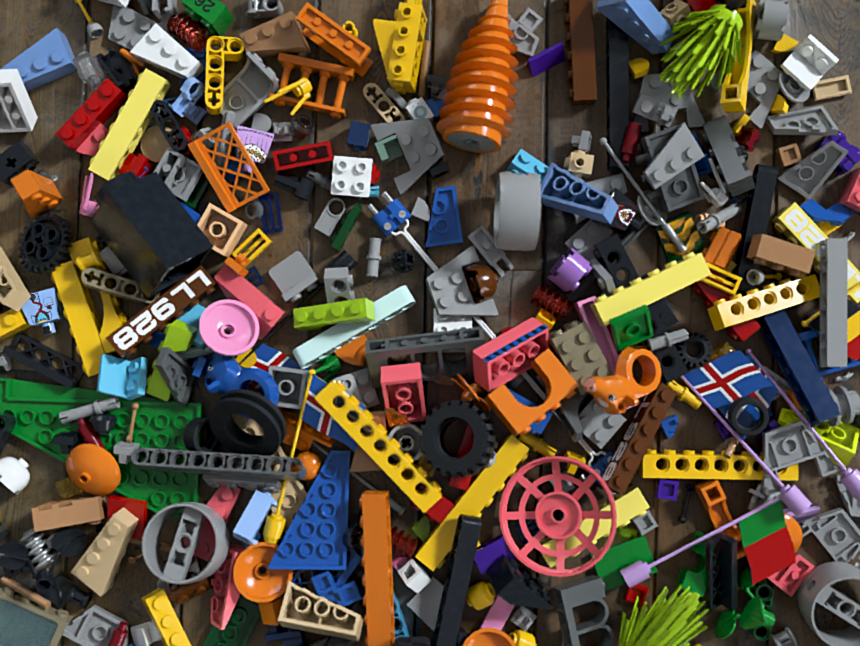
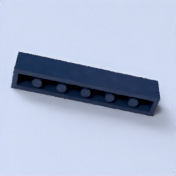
[758,309,841,428]

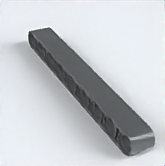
[131,448,307,480]

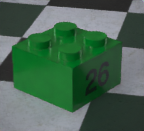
[181,0,234,36]

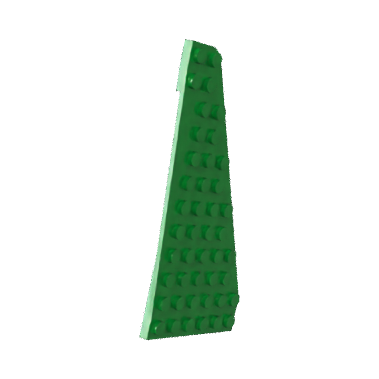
[0,377,203,519]

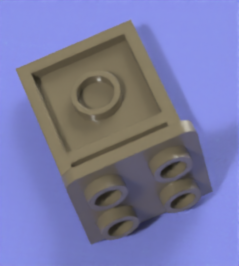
[549,320,614,395]

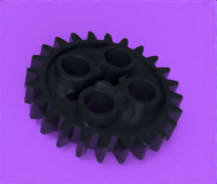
[17,213,74,275]

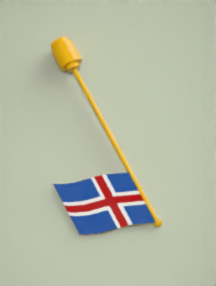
[262,369,366,544]

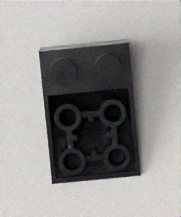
[487,554,554,610]

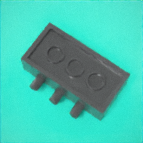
[635,124,705,212]

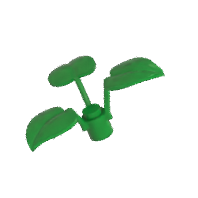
[715,563,775,639]

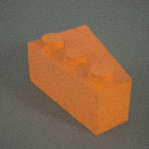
[11,169,64,219]

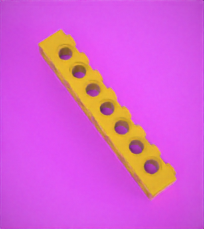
[314,379,442,513]
[638,449,799,481]

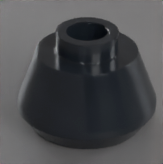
[89,414,117,435]

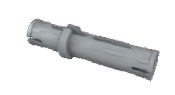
[697,203,742,234]
[59,396,120,424]

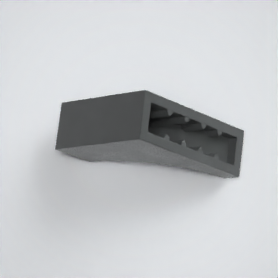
[545,389,591,442]

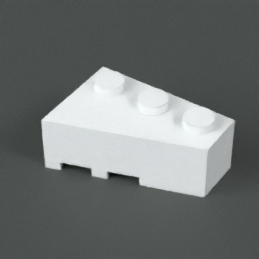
[130,23,205,80]
[0,69,38,133]

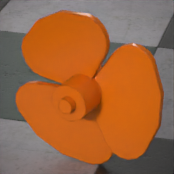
[450,374,491,413]

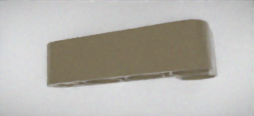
[81,268,160,306]

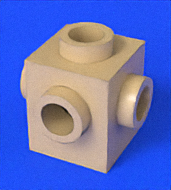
[659,0,693,33]
[564,150,594,179]

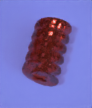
[167,12,209,52]
[530,281,574,320]
[391,526,418,561]

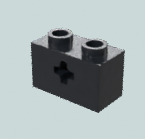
[0,141,40,186]

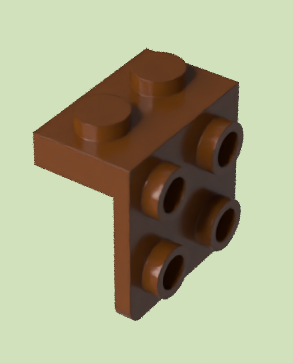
[163,555,213,604]

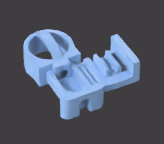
[168,77,207,125]

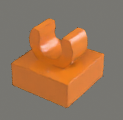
[224,253,250,277]

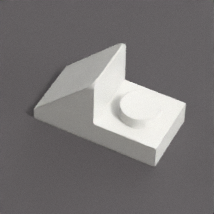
[130,621,161,646]

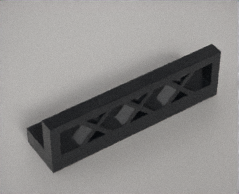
[2,332,85,388]
[705,533,737,611]

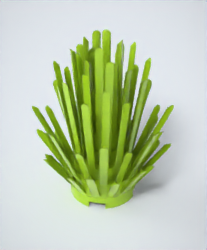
[659,4,743,99]
[618,584,709,646]

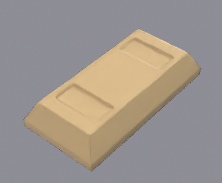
[812,75,852,101]

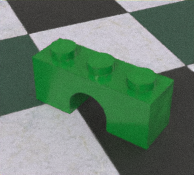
[676,530,716,597]

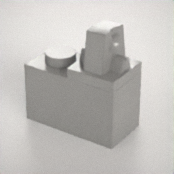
[631,94,678,128]

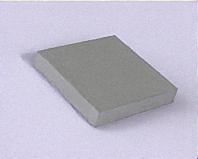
[406,575,444,631]

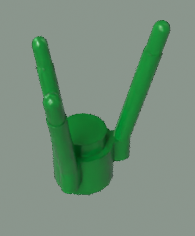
[308,354,342,382]

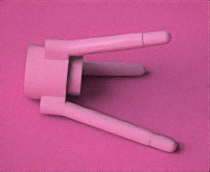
[79,172,100,218]

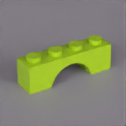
[293,298,375,331]
[146,319,198,402]

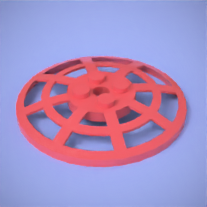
[499,456,617,577]

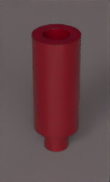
[621,122,642,163]
[77,418,106,450]
[107,621,128,646]

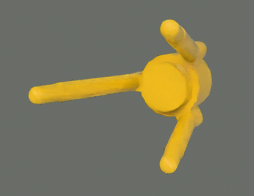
[264,77,312,116]

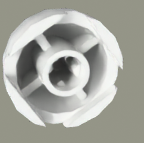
[0,456,30,495]

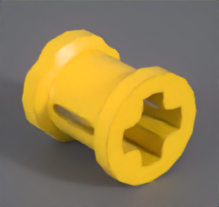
[76,249,103,272]

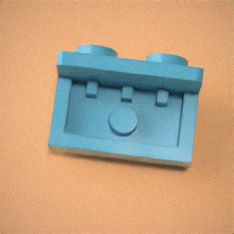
[506,149,549,184]

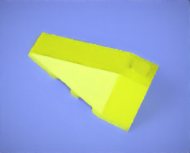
[777,408,860,468]

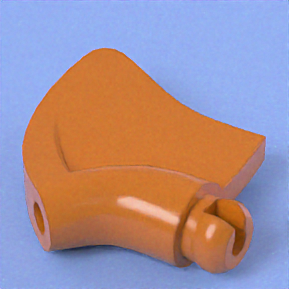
[334,335,367,367]

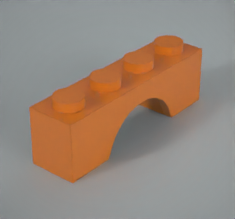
[694,479,746,559]

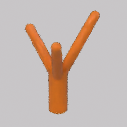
[119,48,149,76]

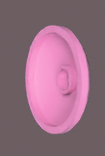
[199,299,259,356]

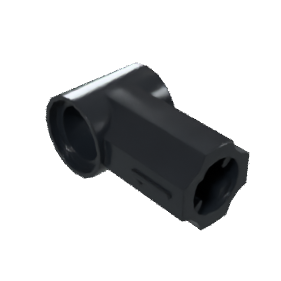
[274,170,315,201]

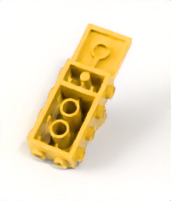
[373,0,427,95]

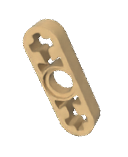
[363,83,405,123]

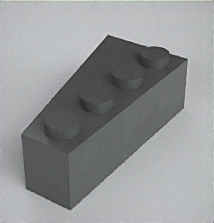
[702,115,755,197]

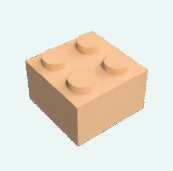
[197,203,248,257]

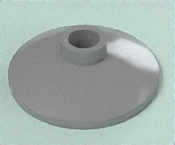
[778,70,810,103]
[637,190,668,226]

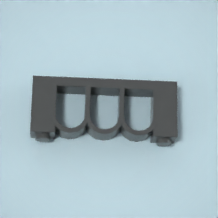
[365,327,485,388]
[552,574,615,646]

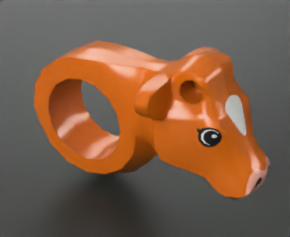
[583,346,661,415]

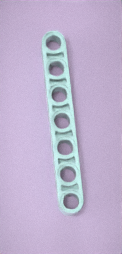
[292,285,416,369]

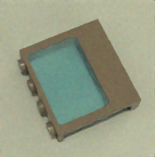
[0,586,74,646]

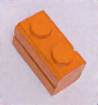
[702,226,742,270]

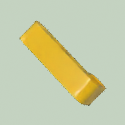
[205,36,244,115]

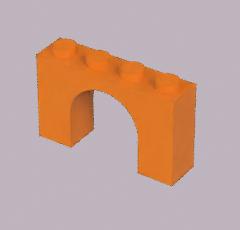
[485,348,579,437]

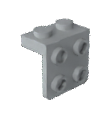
[269,251,320,303]

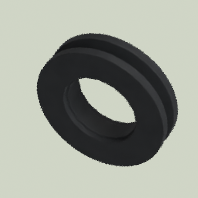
[209,389,287,456]

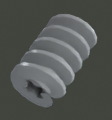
[18,528,56,571]

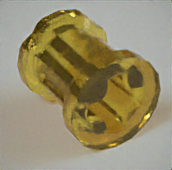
[715,340,736,356]

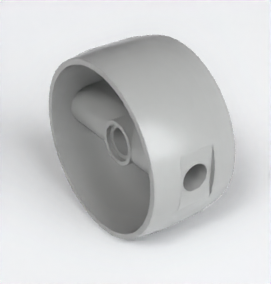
[493,171,541,251]
[142,502,230,585]
[797,561,860,646]

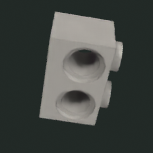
[324,267,355,304]

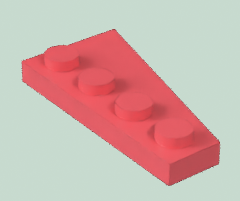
[184,485,243,562]

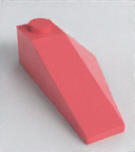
[214,264,286,341]
[210,543,245,630]

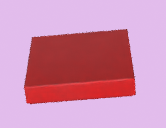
[107,495,147,539]

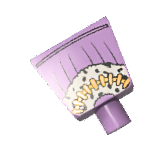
[235,126,274,173]

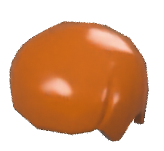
[293,451,323,481]

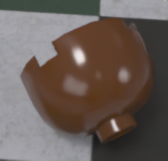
[464,264,498,303]

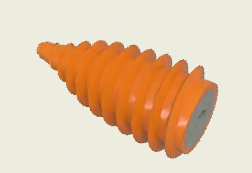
[436,0,519,153]

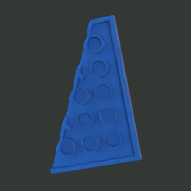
[269,450,350,570]

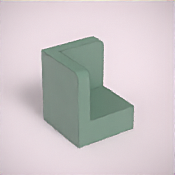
[374,135,403,165]

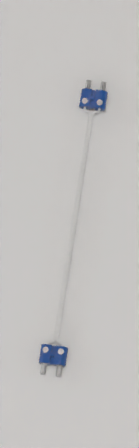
[367,191,615,496]

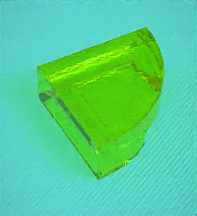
[411,514,430,543]
[617,526,638,538]

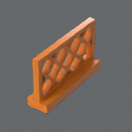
[187,121,270,213]

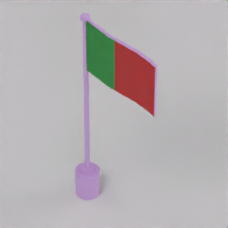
[620,494,796,588]

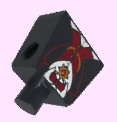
[592,188,643,233]

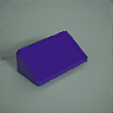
[526,42,565,77]

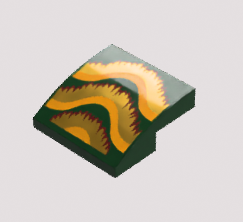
[653,212,704,263]

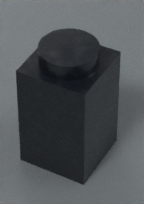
[91,172,213,298]

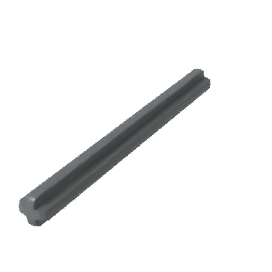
[566,218,650,303]

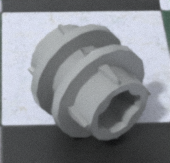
[827,386,860,427]

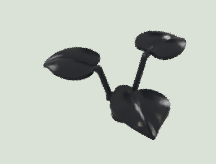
[0,529,87,608]

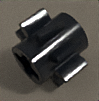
[391,249,415,274]

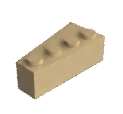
[0,246,31,311]
[71,507,139,597]
[278,581,363,642]

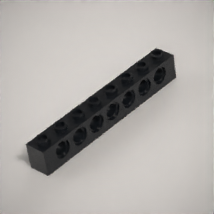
[593,234,689,383]

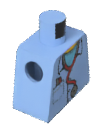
[22,288,64,335]

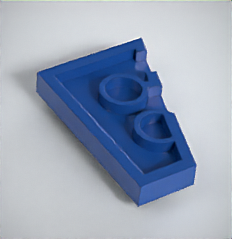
[425,186,463,248]

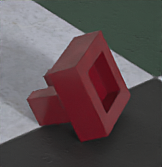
[735,127,760,152]

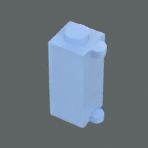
[233,490,278,546]

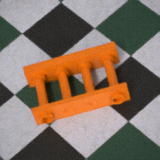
[296,2,374,78]
[269,52,356,119]

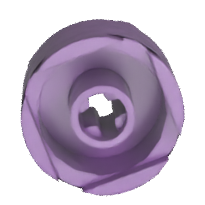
[547,248,592,292]

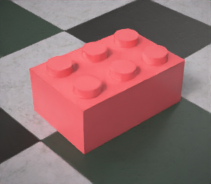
[381,362,426,425]

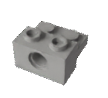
[153,147,203,202]
[329,367,380,408]

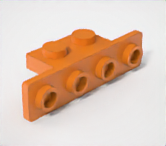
[277,406,336,452]

